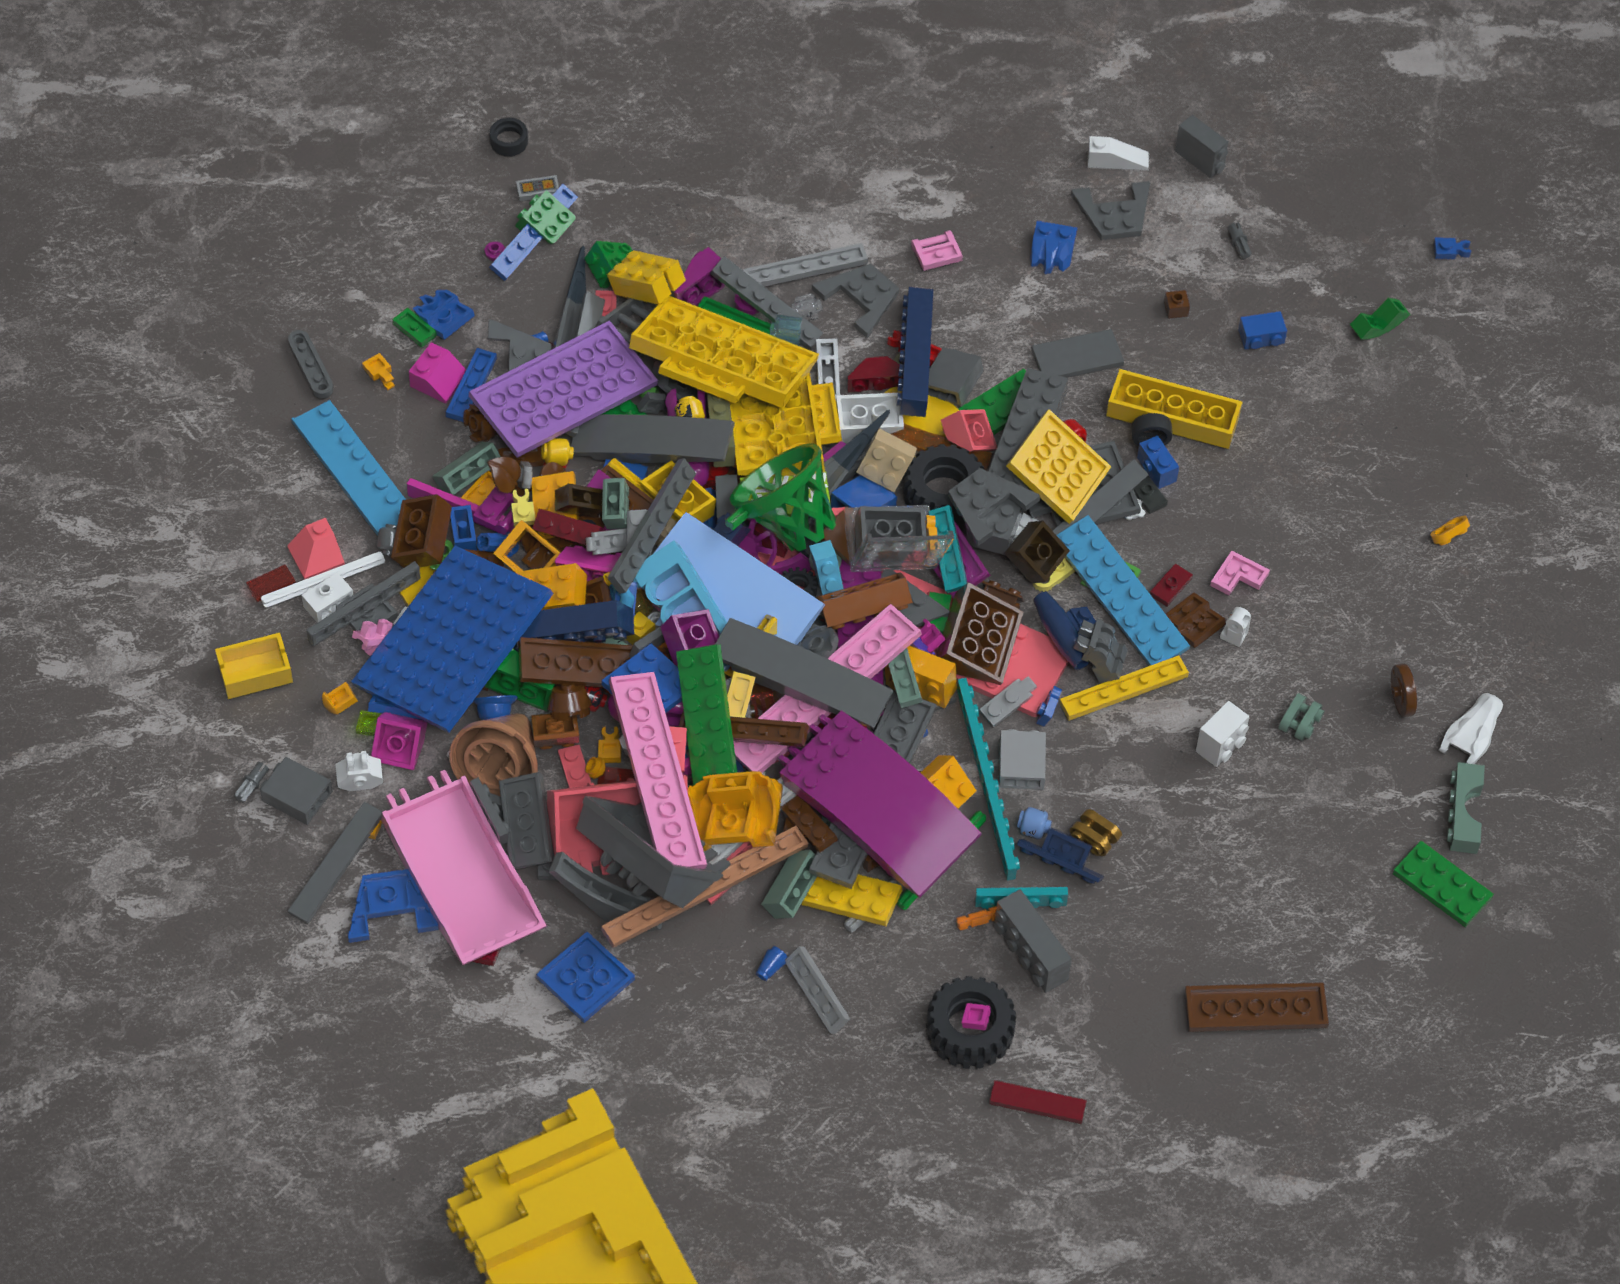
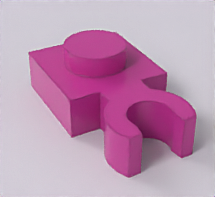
[916,619,946,652]

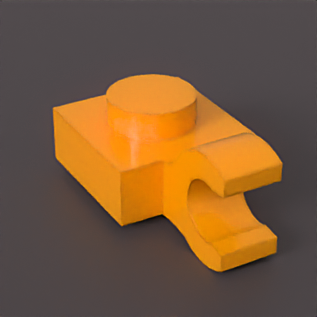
[362,353,395,390]

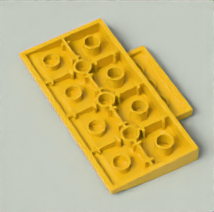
[629,296,819,408]
[729,372,842,476]

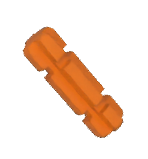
[956,906,997,930]

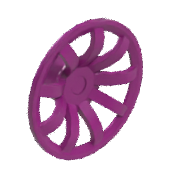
[738,518,777,566]

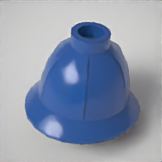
[473,695,518,720]

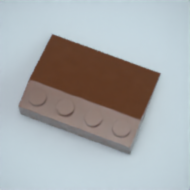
[936,582,1024,685]

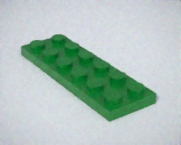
[676,644,737,785]

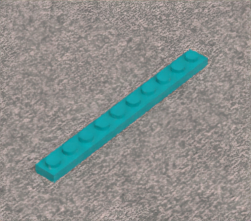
[957,678,1020,881]

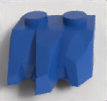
[1030,221,1077,274]
[413,290,475,340]

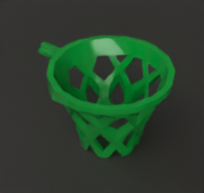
[725,443,837,552]

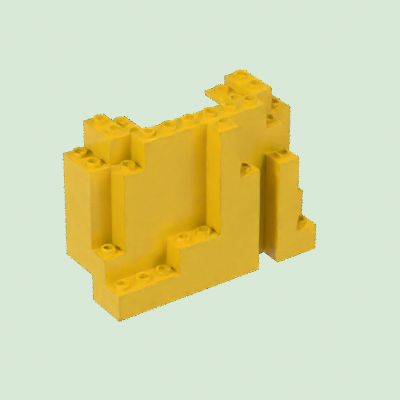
[445,1088,697,1284]

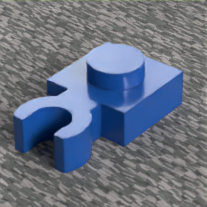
[1434,238,1471,259]
[1036,686,1062,727]

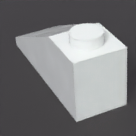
[1088,136,1149,170]

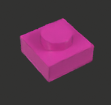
[961,1003,991,1031]

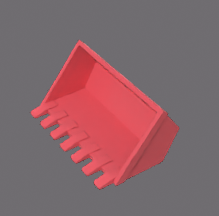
[547,775,688,875]

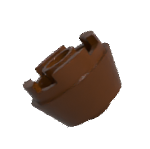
[463,402,498,442]
[547,683,592,721]

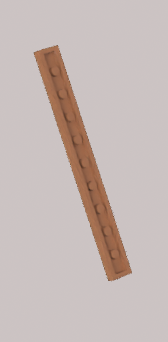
[601,826,809,948]

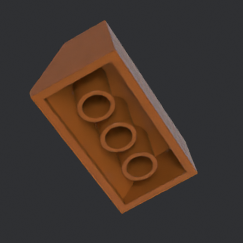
[816,572,913,629]

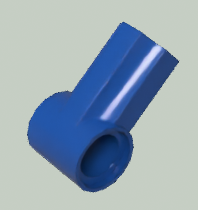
[477,531,520,557]

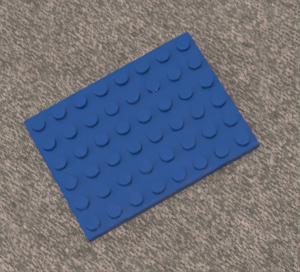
[351,546,554,733]

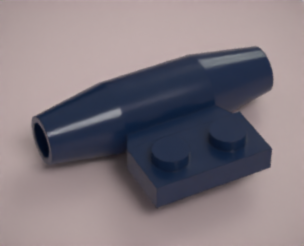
[1033,591,1096,670]

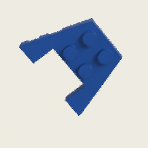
[348,869,439,943]

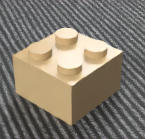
[856,428,917,492]

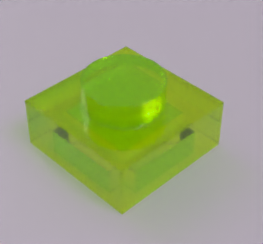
[356,710,382,736]

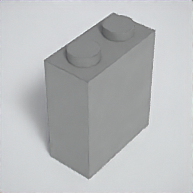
[999,729,1046,790]

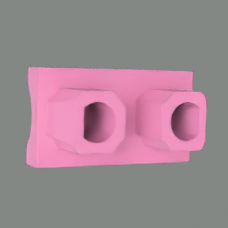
[352,619,393,656]

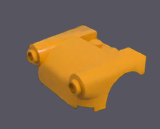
[688,771,783,851]

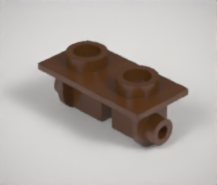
[980,580,1024,609]

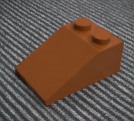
[531,713,579,749]

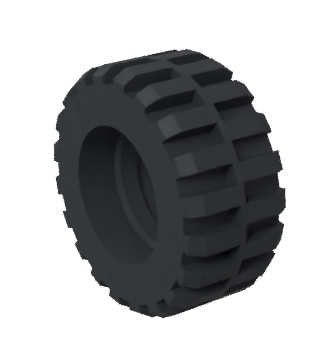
[904,444,984,525]
[926,976,1016,1069]

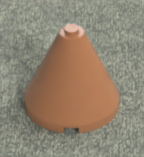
[449,713,538,797]

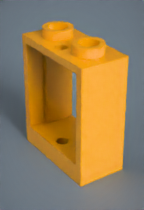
[493,520,561,572]

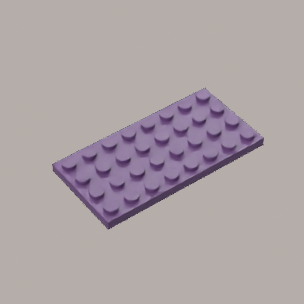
[469,320,658,457]

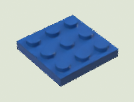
[602,643,682,713]
[536,932,635,1023]

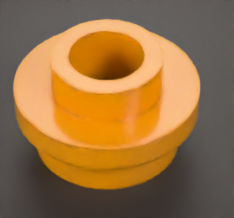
[585,757,606,779]

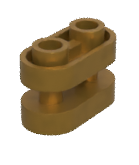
[1069,809,1122,856]

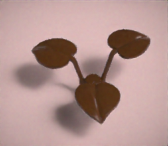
[487,457,566,553]

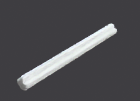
[261,552,385,608]

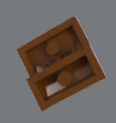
[1166,593,1226,648]

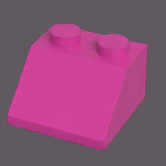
[409,342,466,404]
[371,712,427,770]

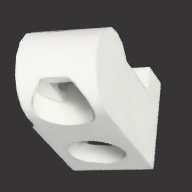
[1220,607,1251,647]

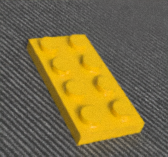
[801,874,902,926]

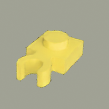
[511,489,535,527]

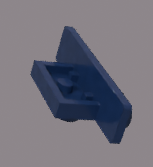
[1017,828,1104,884]

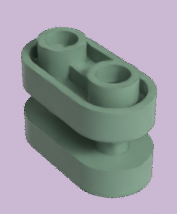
[1278,693,1324,741]

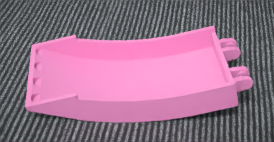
[381,770,546,965]

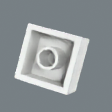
[1196,701,1249,767]

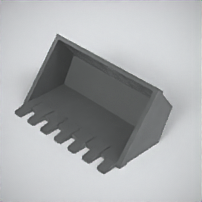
[576,796,731,908]

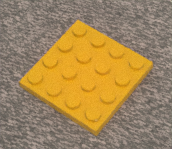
[1006,409,1111,524]

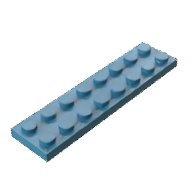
[1057,515,1190,666]

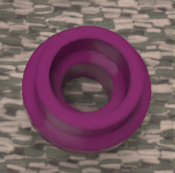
[485,242,505,261]

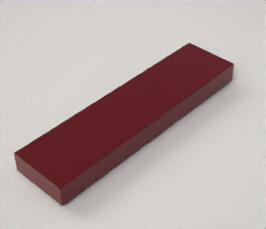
[989,1080,1087,1124]

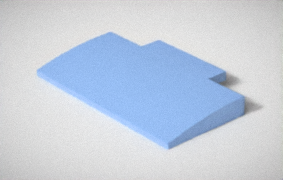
[642,512,825,672]

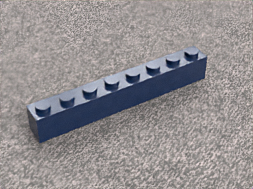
[897,287,934,417]

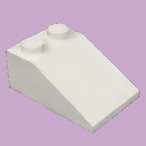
[836,393,904,444]

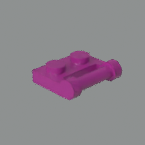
[473,486,523,535]

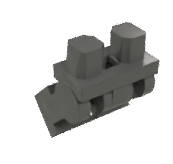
[1073,618,1128,683]

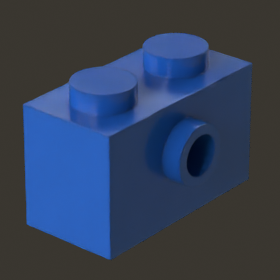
[1137,436,1179,489]

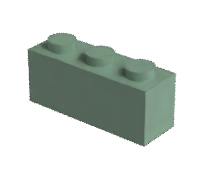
[432,442,501,495]
[761,850,817,919]

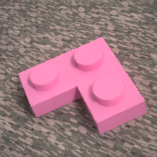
[1210,551,1270,595]

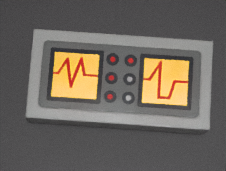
[516,175,559,201]

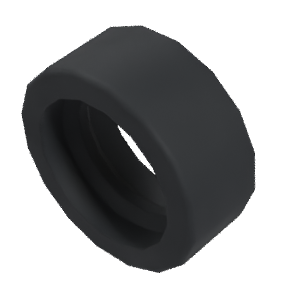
[490,117,528,156]
[1131,413,1173,447]

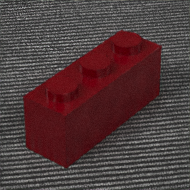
[533,508,606,546]

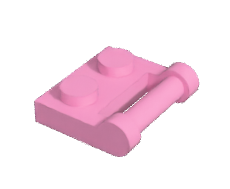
[911,230,962,271]

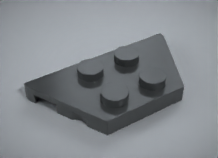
[882,566,950,627]

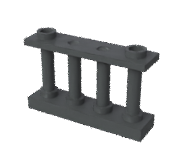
[597,298,658,358]

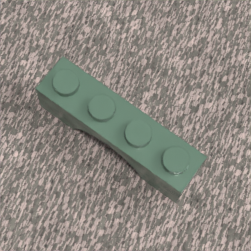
[1447,762,1485,854]

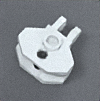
[336,751,383,791]

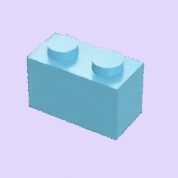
[809,540,844,595]

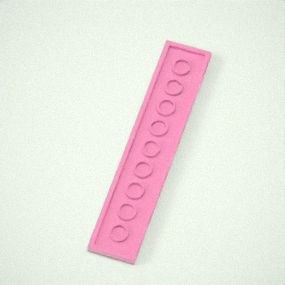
[733,604,922,773]
[609,672,707,869]

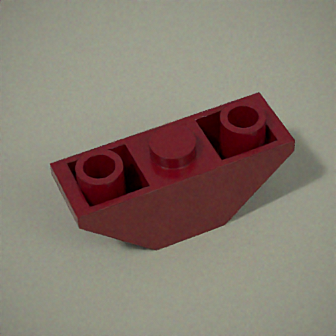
[847,356,902,392]

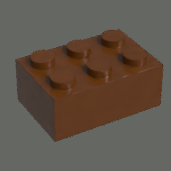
[391,494,452,568]

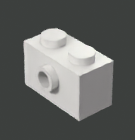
[302,572,353,623]

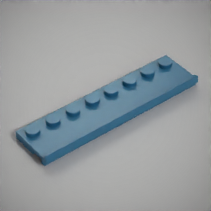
[291,400,406,536]

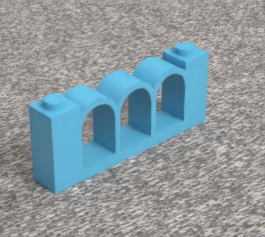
[633,540,727,666]

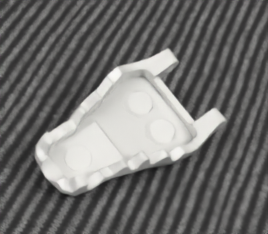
[1438,693,1503,764]

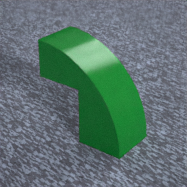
[1350,297,1411,340]

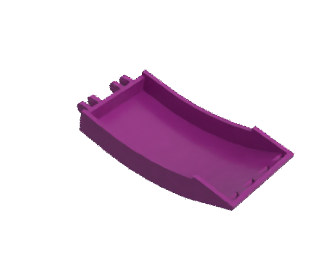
[778,710,982,898]

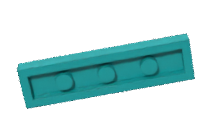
[929,505,967,593]
[975,887,1068,909]

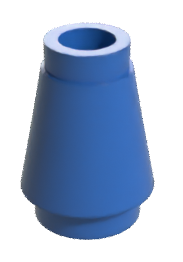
[756,946,787,981]

